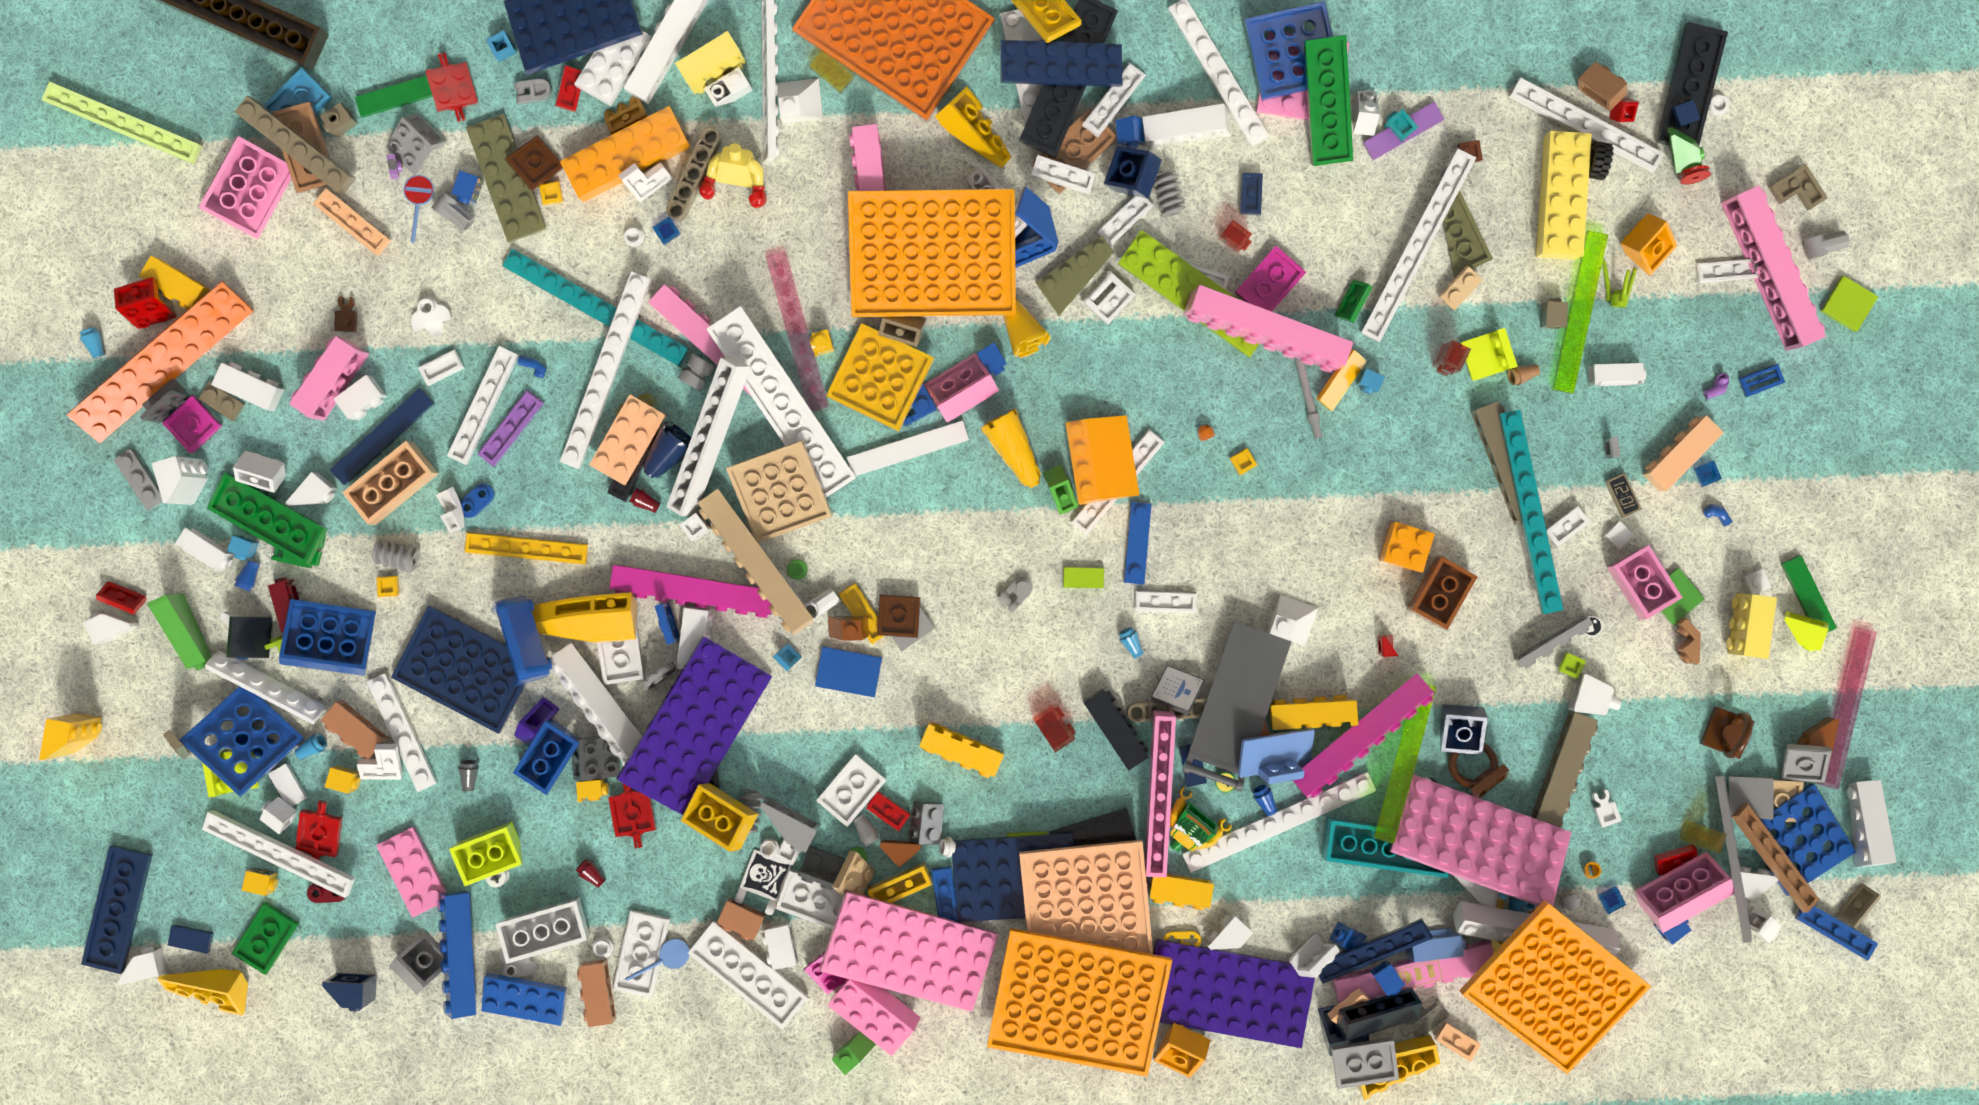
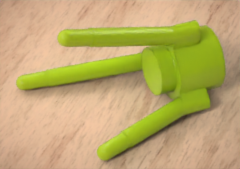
[1602,260,1637,308]

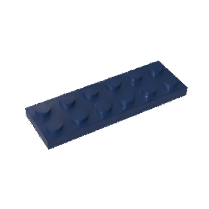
[1000,40,1123,87]
[81,845,153,974]

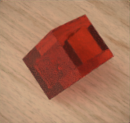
[1219,219,1252,253]

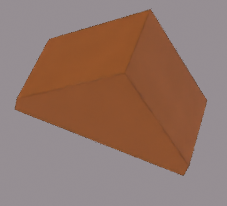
[880,840,922,868]

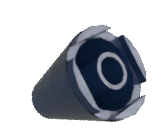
[643,421,692,478]

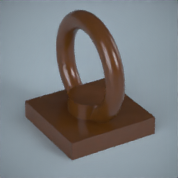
[1700,706,1755,759]
[1448,743,1509,798]

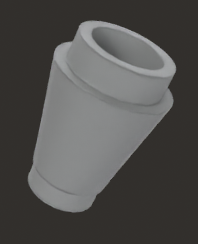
[853,815,879,846]

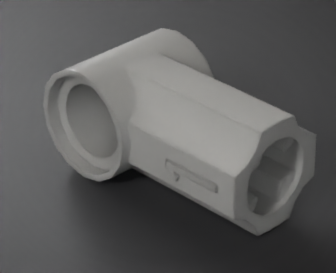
[432,192,475,232]
[1803,230,1850,260]

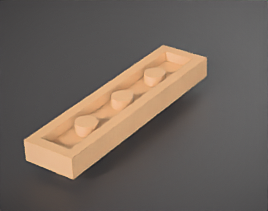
[313,188,392,256]

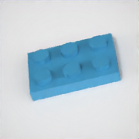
[264,67,333,115]

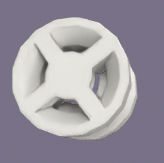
[486,870,510,887]

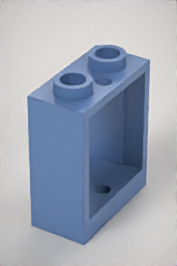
[1405,927,1466,962]

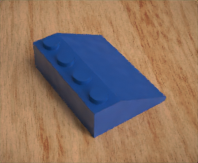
[279,599,376,676]

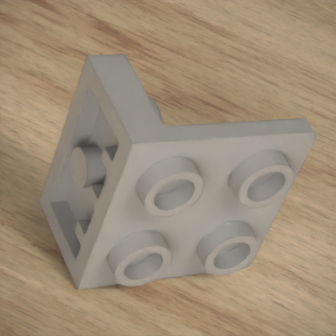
[386,113,447,174]

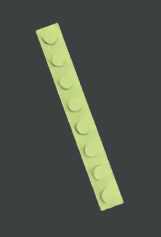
[42,82,202,165]

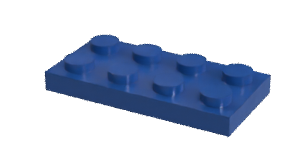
[481,973,567,1026]

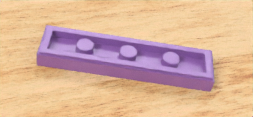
[1363,102,1444,161]
[477,390,544,467]

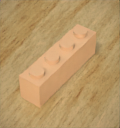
[1643,415,1724,492]

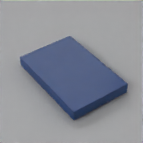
[815,646,883,698]

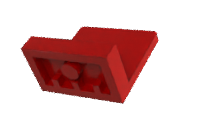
[114,277,176,329]

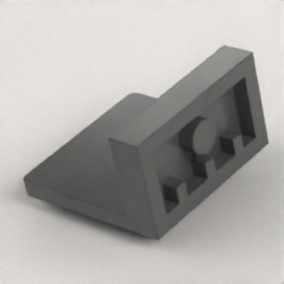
[140,378,191,423]
[572,738,620,781]
[798,846,846,890]

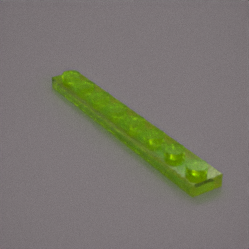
[1552,230,1609,394]
[1373,684,1437,844]

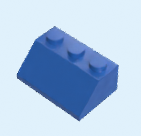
[513,720,580,795]

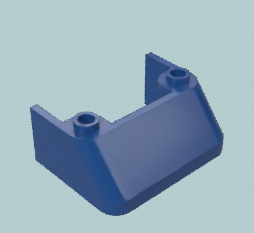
[1015,187,1059,268]
[491,596,552,687]

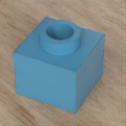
[486,30,517,62]
[1356,368,1385,394]
[227,536,259,560]

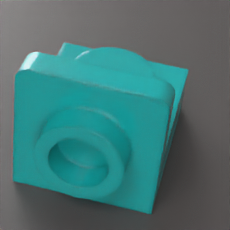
[1383,109,1418,142]

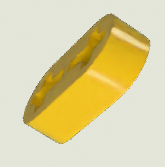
[1163,931,1201,947]

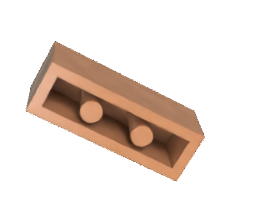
[320,700,389,759]
[577,959,616,1027]

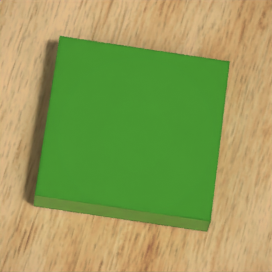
[1661,568,1705,625]

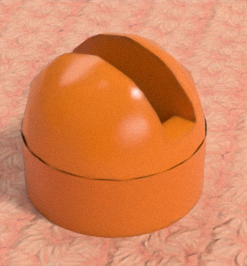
[1197,424,1215,441]

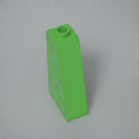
[147,594,212,671]

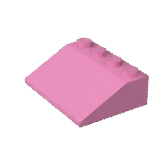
[198,135,291,239]

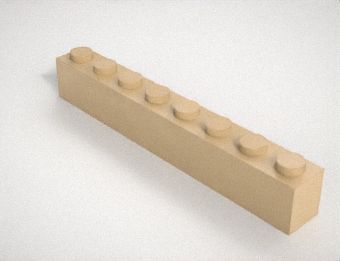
[698,489,814,636]

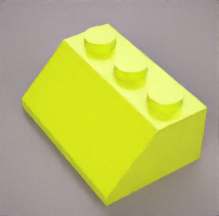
[449,821,523,886]

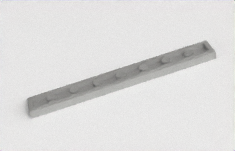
[1715,776,1752,943]

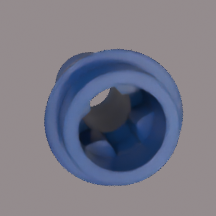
[234,560,260,592]
[1252,784,1278,816]

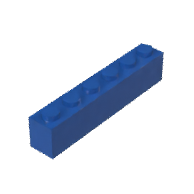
[437,890,476,1019]

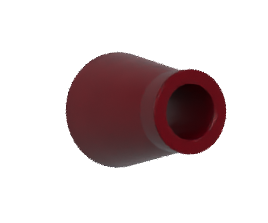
[629,488,661,513]
[576,858,606,888]

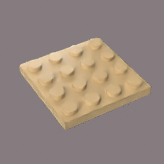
[726,440,833,543]

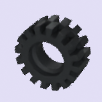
[1589,141,1614,180]

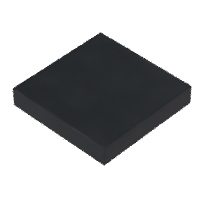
[226,616,272,658]

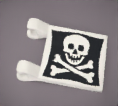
[735,849,791,915]

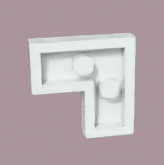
[618,163,673,203]
[357,744,403,780]

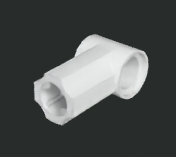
[804,587,841,620]

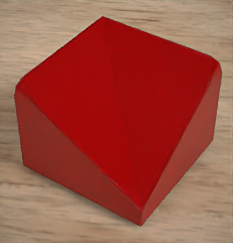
[1609,98,1639,122]
[1378,635,1398,657]

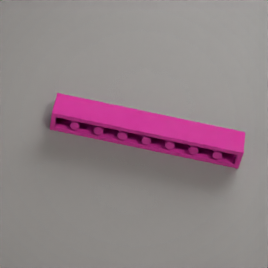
[609,565,773,618]
[1293,673,1435,799]

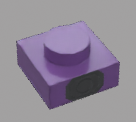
[387,154,402,180]

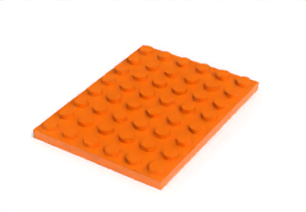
[792,0,995,121]

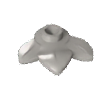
[499,949,538,978]

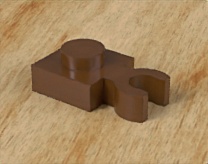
[334,297,357,332]

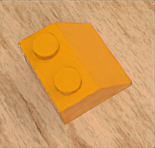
[1620,213,1677,276]
[1153,1023,1211,1078]

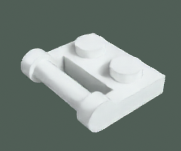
[1081,271,1136,325]

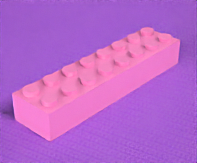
[1721,185,1826,351]
[1183,285,1353,372]

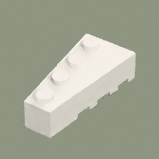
[1143,103,1231,147]
[1847,780,1897,867]

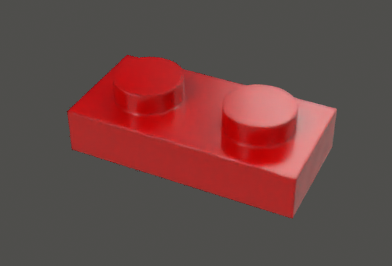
[554,66,582,112]
[96,581,146,615]
[866,791,911,831]
[1654,844,1697,876]

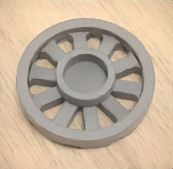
[642,662,676,690]

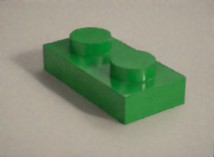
[1335,279,1373,323]

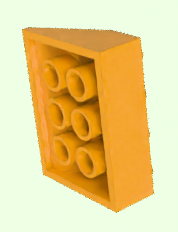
[1066,415,1140,505]

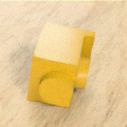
[810,329,835,357]
[576,778,609,802]

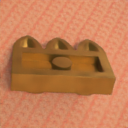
[604,97,648,135]

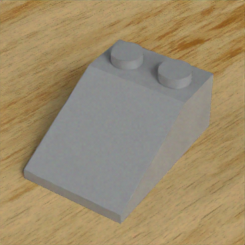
[760,797,820,853]

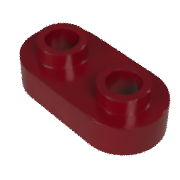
[307,883,348,903]

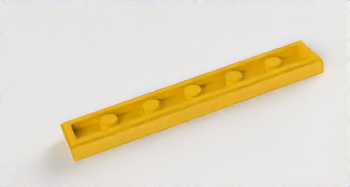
[464,532,589,565]

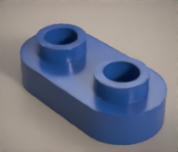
[460,484,495,518]

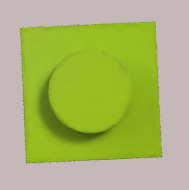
[1557,652,1586,679]

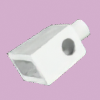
[1568,673,1622,715]

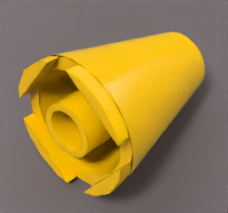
[1003,300,1051,358]

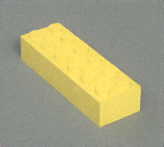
[1536,131,1592,260]

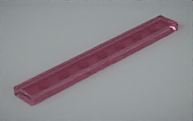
[766,251,829,412]
[1816,627,1877,790]

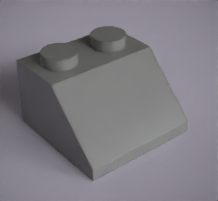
[389,932,443,995]

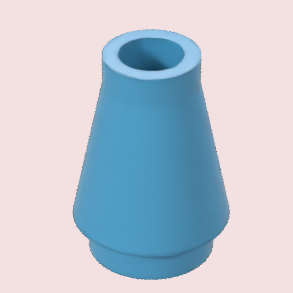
[79,327,105,359]
[1118,627,1144,658]
[295,733,327,759]

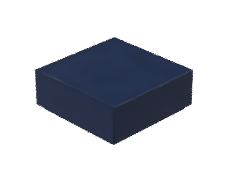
[1672,100,1700,128]

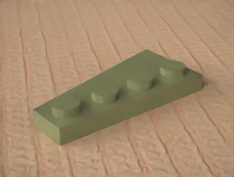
[1443,190,1493,278]
[1036,235,1114,316]

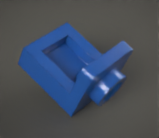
[1330,922,1367,949]

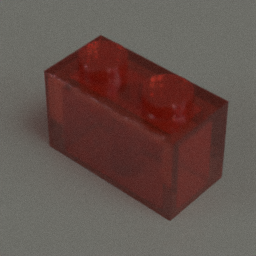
[1432,340,1471,376]
[1032,704,1076,753]

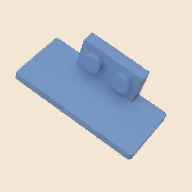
[1238,728,1315,784]

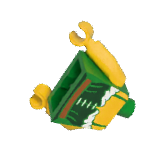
[1170,787,1232,852]

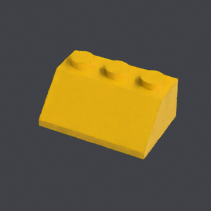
[39,713,102,760]

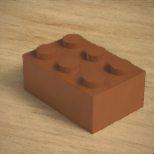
[1407,556,1478,630]

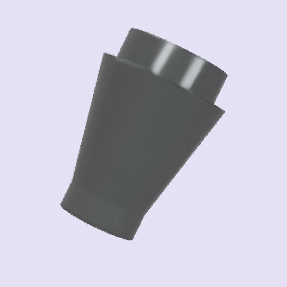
[458,760,479,791]

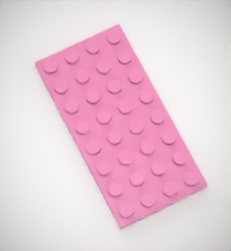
[1390,775,1572,906]
[819,891,998,1011]

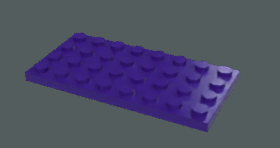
[616,636,772,815]
[1153,938,1315,1049]

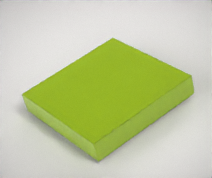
[1820,276,1879,332]

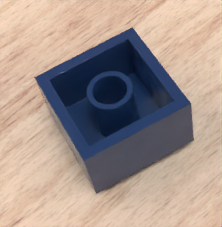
[1104,145,1162,199]

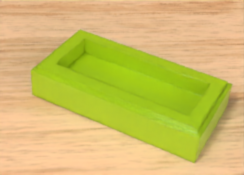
[1063,567,1104,588]

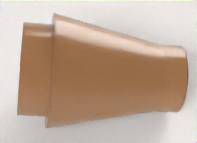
[1507,364,1540,386]

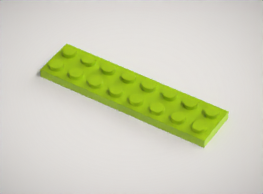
[1117,230,1259,358]

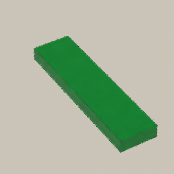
[355,76,433,118]
[1781,555,1837,633]

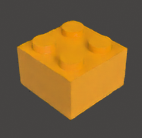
[1379,522,1435,573]

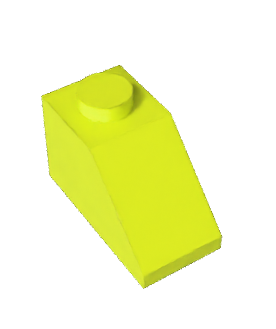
[1784,611,1829,651]

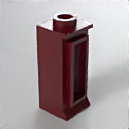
[268,577,300,633]

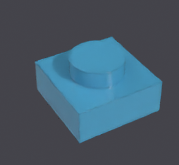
[773,643,802,671]

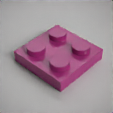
[162,396,222,453]

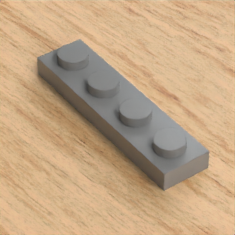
[1514,616,1593,668]

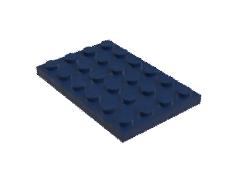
[503,0,643,75]
[391,605,527,734]
[952,832,1074,922]

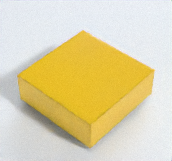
[539,181,564,206]
[1229,448,1257,476]
[376,576,400,597]

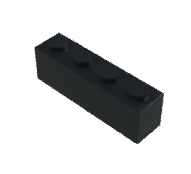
[1082,688,1149,771]
[1336,988,1422,1041]

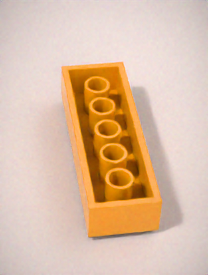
[560,106,691,202]

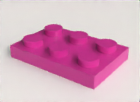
[1235,246,1306,312]

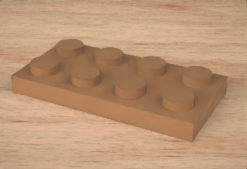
[273,102,330,193]
[1031,108,1117,195]

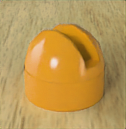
[1583,862,1601,879]

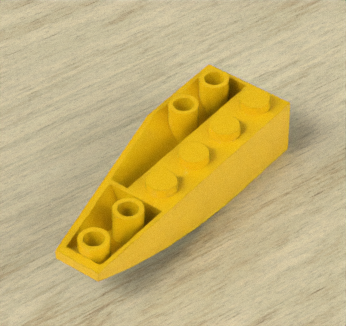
[532,592,637,643]

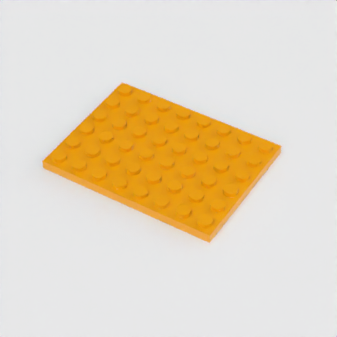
[848,189,1016,317]
[1459,900,1652,1074]
[987,928,1172,1077]

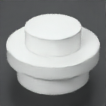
[624,227,645,247]
[939,837,956,857]
[760,839,780,859]
[1561,893,1581,911]
[593,937,613,958]

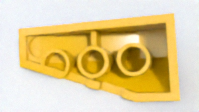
[935,86,1012,168]
[157,969,248,1016]

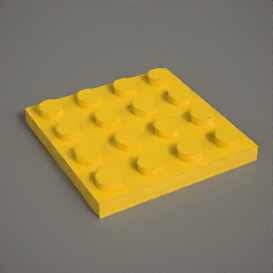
[826,323,935,432]

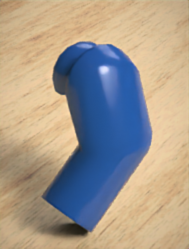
[518,355,547,378]
[1703,504,1733,527]

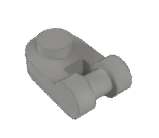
[514,79,552,105]
[997,577,1033,613]

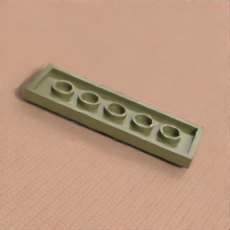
[466,114,547,243]

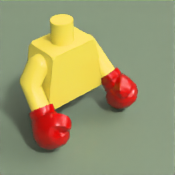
[699,143,767,208]

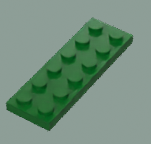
[1304,35,1354,166]
[206,472,328,565]

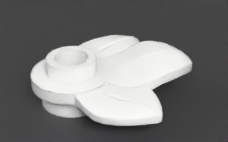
[411,297,451,337]

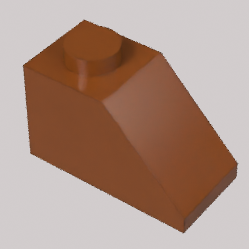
[828,616,869,641]
[1797,717,1840,759]

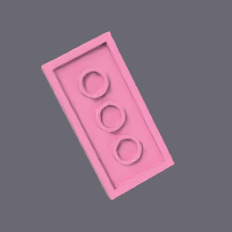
[376,826,447,918]

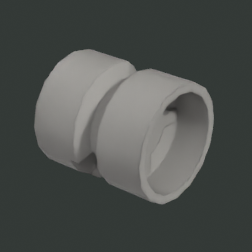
[678,354,715,392]

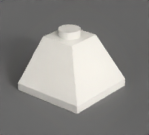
[778,78,823,123]
[1267,595,1318,646]

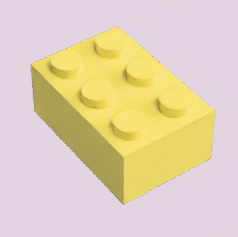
[675,31,746,95]
[1726,593,1777,659]

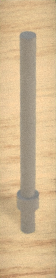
[1294,357,1323,439]

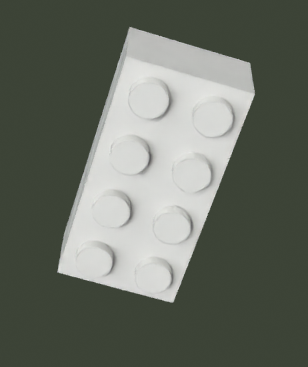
[495,897,590,964]

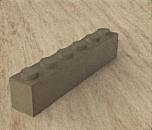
[235,96,356,194]
[1470,401,1542,525]
[1531,711,1598,828]

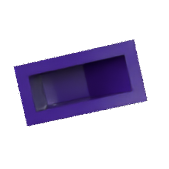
[514,697,560,746]

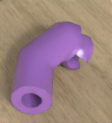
[1703,373,1729,400]

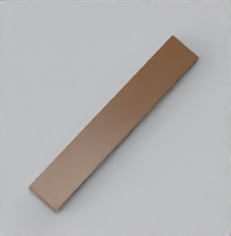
[1731,803,1819,912]

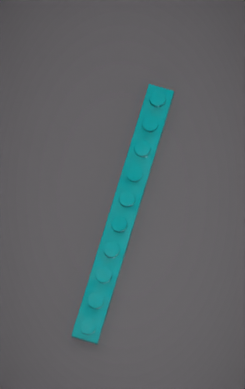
[502,249,689,366]
[1498,410,1564,614]

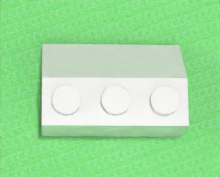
[152,456,208,505]

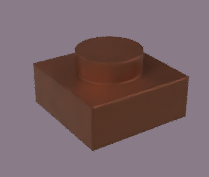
[1457,140,1483,163]

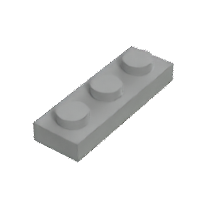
[114,449,163,511]

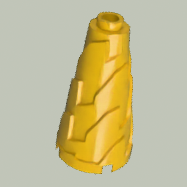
[980,408,1041,488]

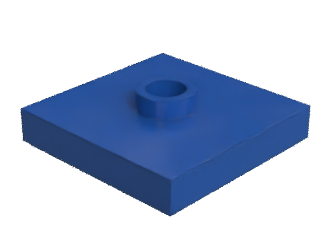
[654,603,680,645]

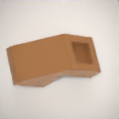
[1675,618,1701,665]

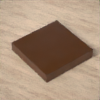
[505,135,563,192]
[877,595,921,638]

